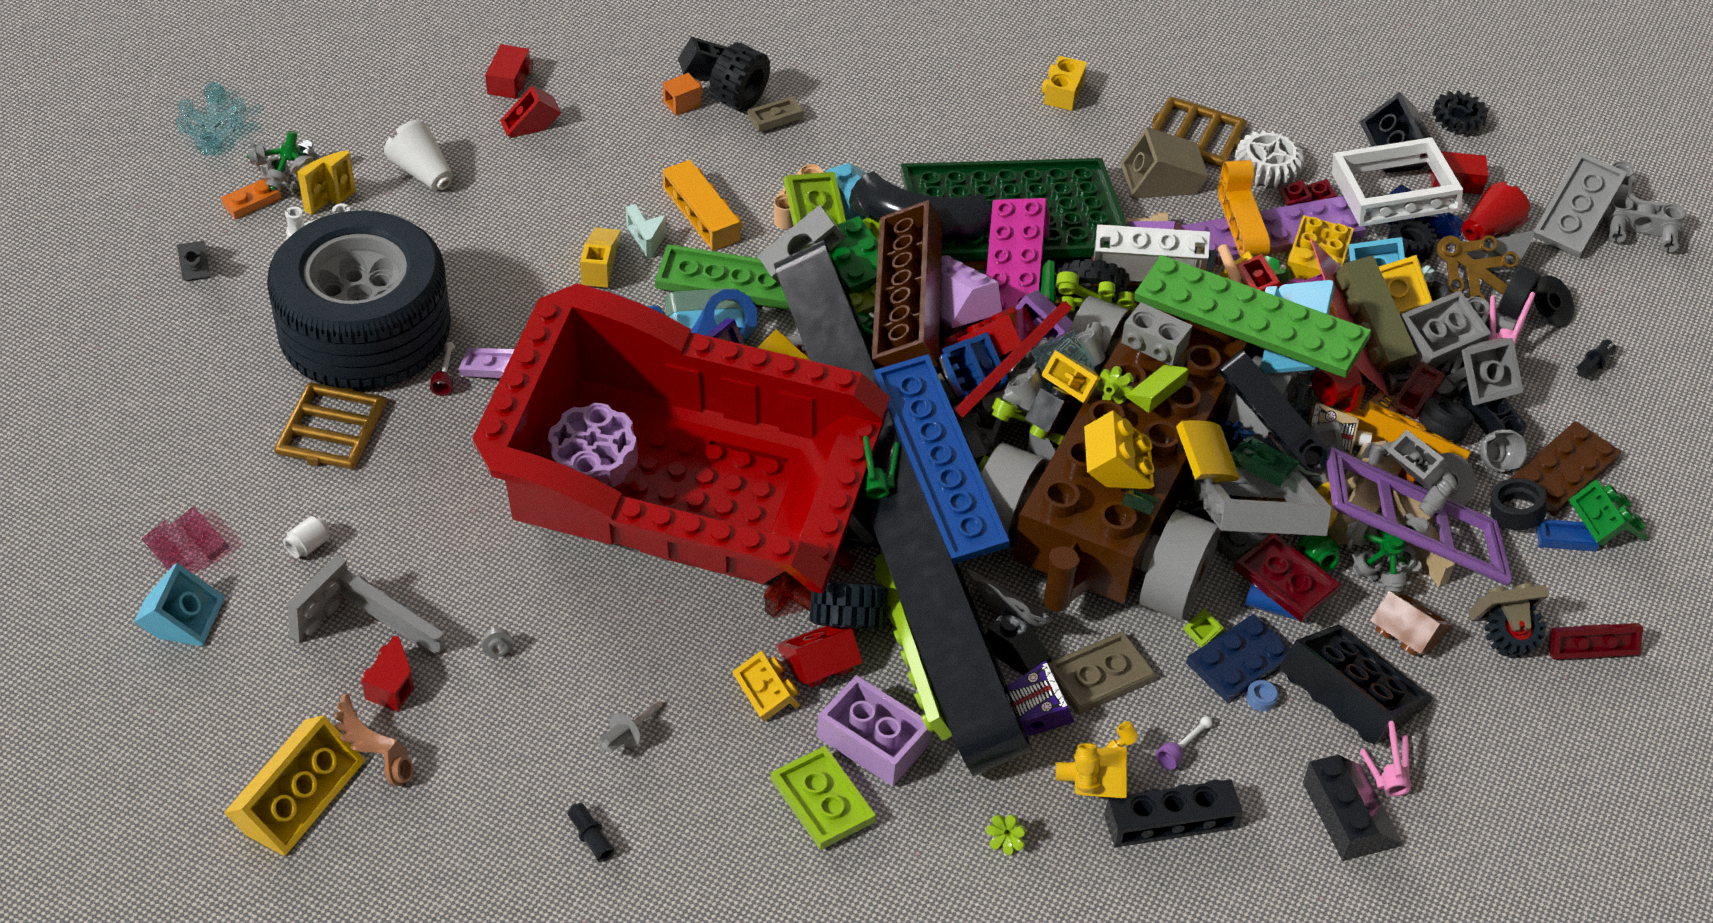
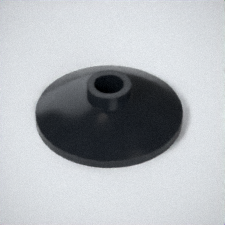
[1534,275,1574,327]

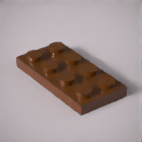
[1510,421,1622,516]

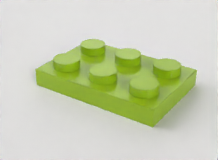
[783,172,846,226]
[770,746,876,850]

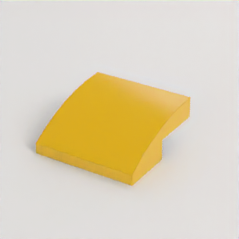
[297,150,356,215]
[1176,420,1240,483]

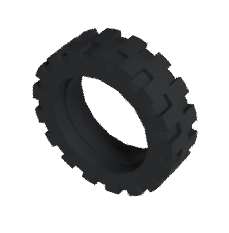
[1056,259,1130,303]

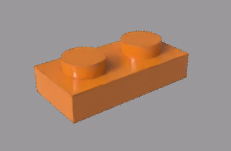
[221,179,282,219]

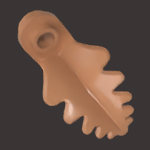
[335,694,413,786]

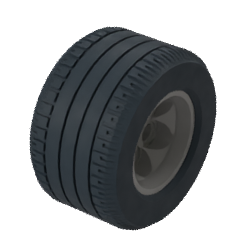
[267,210,451,390]

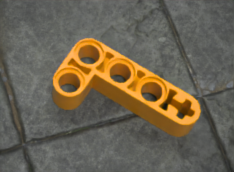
[1218,160,1270,257]

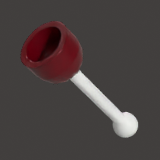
[430,342,455,396]

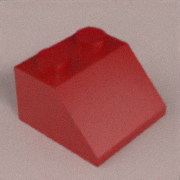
[776,626,863,687]

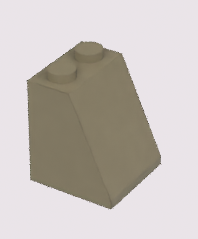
[1120,127,1209,199]

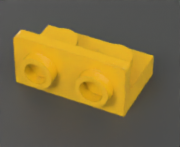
[732,650,801,722]

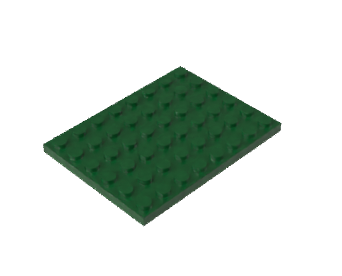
[900,158,1127,262]

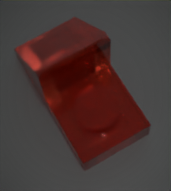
[1390,361,1445,420]

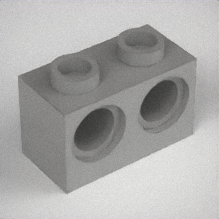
[1121,302,1193,366]

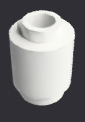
[283,516,329,558]

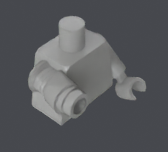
[1363,429,1457,518]

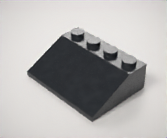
[1279,624,1433,745]

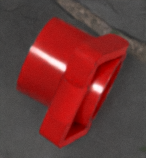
[1312,365,1366,412]

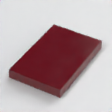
[1233,533,1342,622]

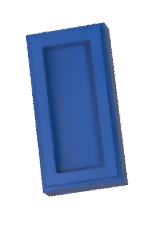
[1536,519,1599,552]

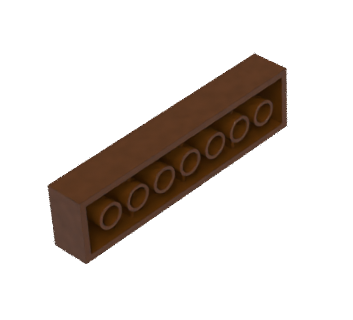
[872,200,943,369]

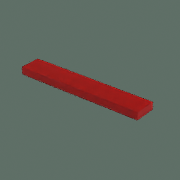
[953,301,1072,422]

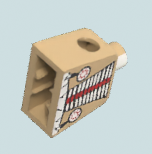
[1308,401,1372,455]

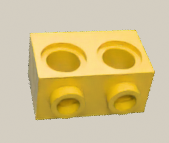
[1041,56,1087,111]

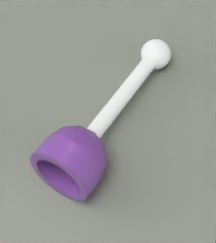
[1156,716,1213,770]

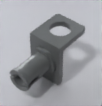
[177,241,210,281]

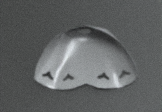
[967,568,1055,631]

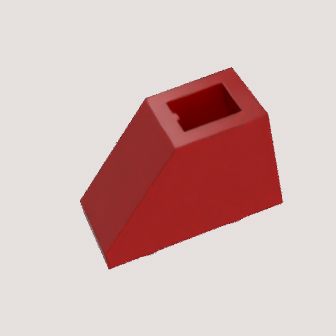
[361,635,414,712]

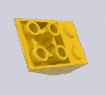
[1285,215,1354,281]

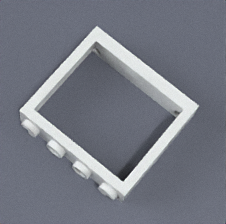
[1332,137,1463,227]
[1093,224,1210,284]

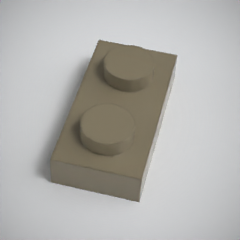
[747,96,804,132]

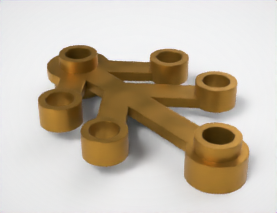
[1437,235,1519,300]

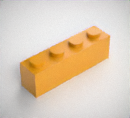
[663,160,742,251]

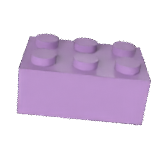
[817,675,931,786]

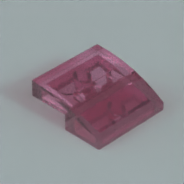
[142,506,230,572]

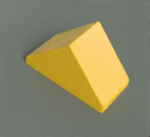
[1041,350,1100,404]

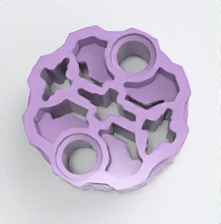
[548,403,638,488]

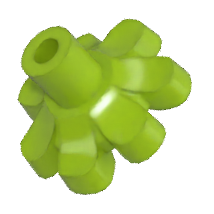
[1096,366,1133,404]
[986,814,1026,855]

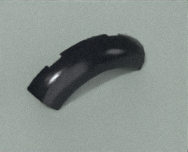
[849,171,992,239]

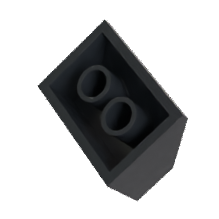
[1360,92,1431,173]
[1303,754,1402,861]

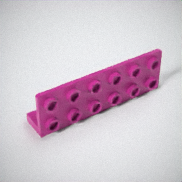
[982,198,1050,321]

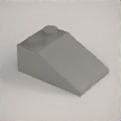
[1400,291,1491,375]

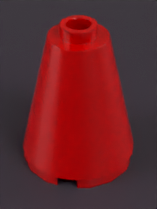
[1462,181,1531,241]

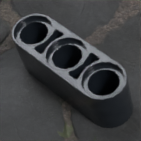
[1463,385,1527,437]

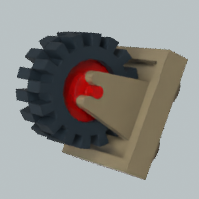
[1468,582,1549,658]

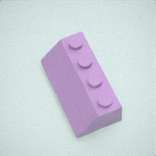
[940,255,1002,328]

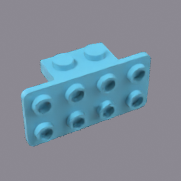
[1261,280,1335,374]

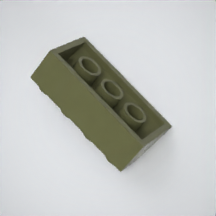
[1334,255,1417,374]

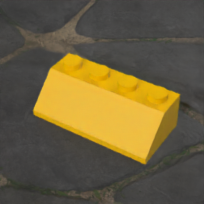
[224,715,366,856]

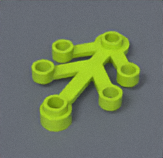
[1056,271,1137,313]
[992,397,1065,445]

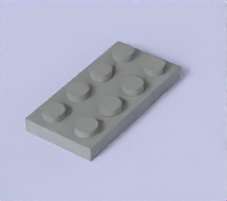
[1534,151,1627,258]

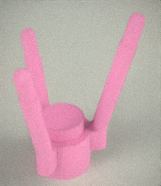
[1488,292,1535,346]
[1360,721,1412,797]

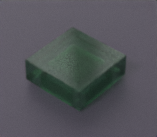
[1122,488,1158,515]

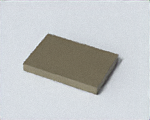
[1047,631,1156,715]

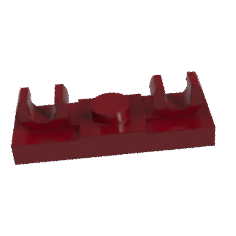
[1549,623,1643,660]

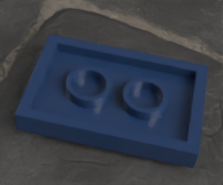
[1186,614,1291,703]

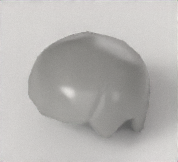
[1480,430,1527,472]

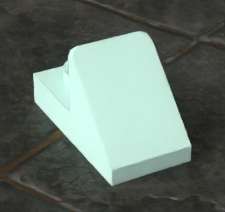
[626,204,666,259]

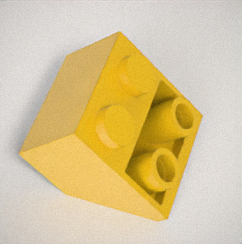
[1084,411,1154,489]

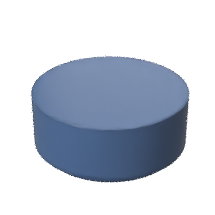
[1246,680,1279,711]

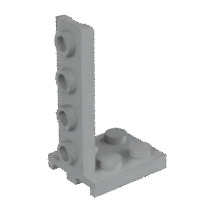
[287,554,444,656]

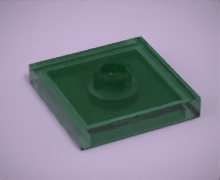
[1231,435,1299,488]

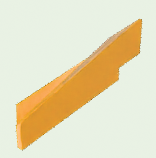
[1335,401,1470,460]

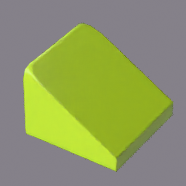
[1182,608,1226,647]

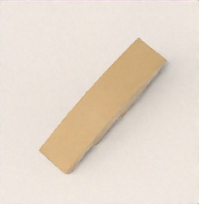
[1391,489,1455,587]

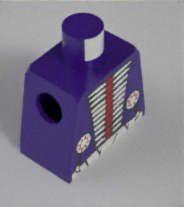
[1007,661,1075,736]

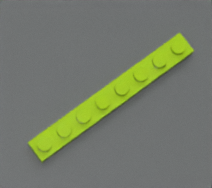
[874,553,952,741]

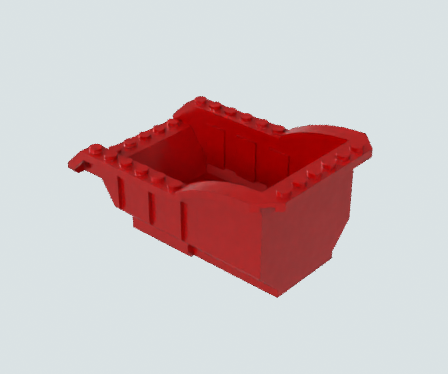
[472,283,890,594]

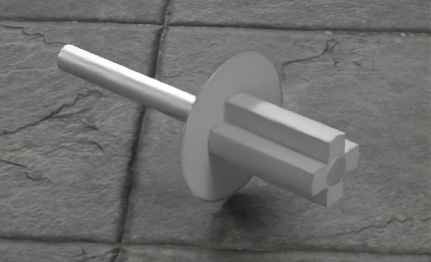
[597,701,662,754]

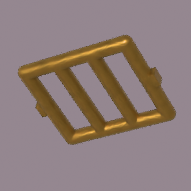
[1151,96,1247,167]
[274,382,387,469]

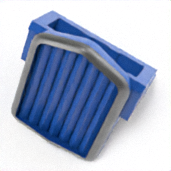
[939,332,1009,401]

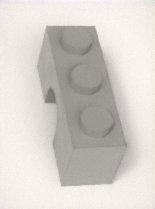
[758,205,846,285]

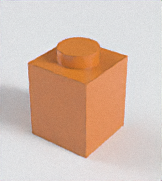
[663,73,703,116]

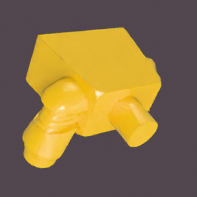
[1056,721,1138,798]

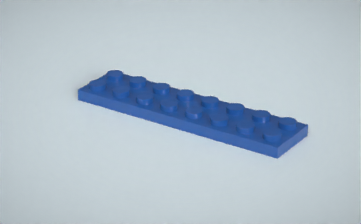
[873,354,1009,565]

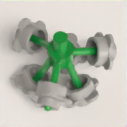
[247,131,319,191]
[1346,513,1429,592]

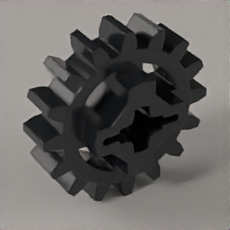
[1432,90,1488,134]

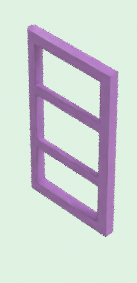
[1327,447,1512,586]

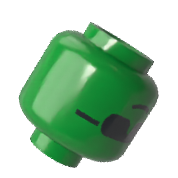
[1296,534,1341,572]

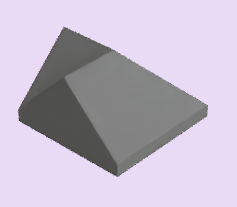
[1466,230,1535,272]

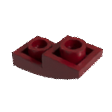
[1278,179,1337,206]

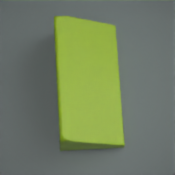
[1126,365,1189,413]

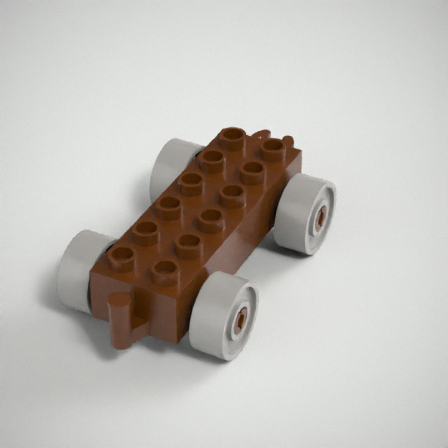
[981,296,1298,621]

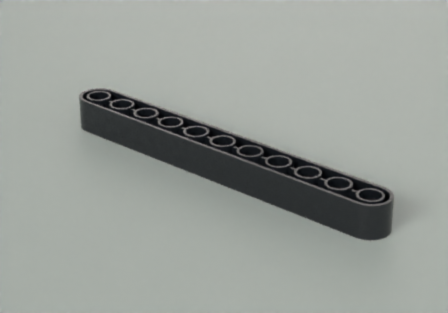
[774,240,1032,777]

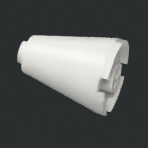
[384,120,453,190]

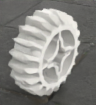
[1235,130,1304,188]

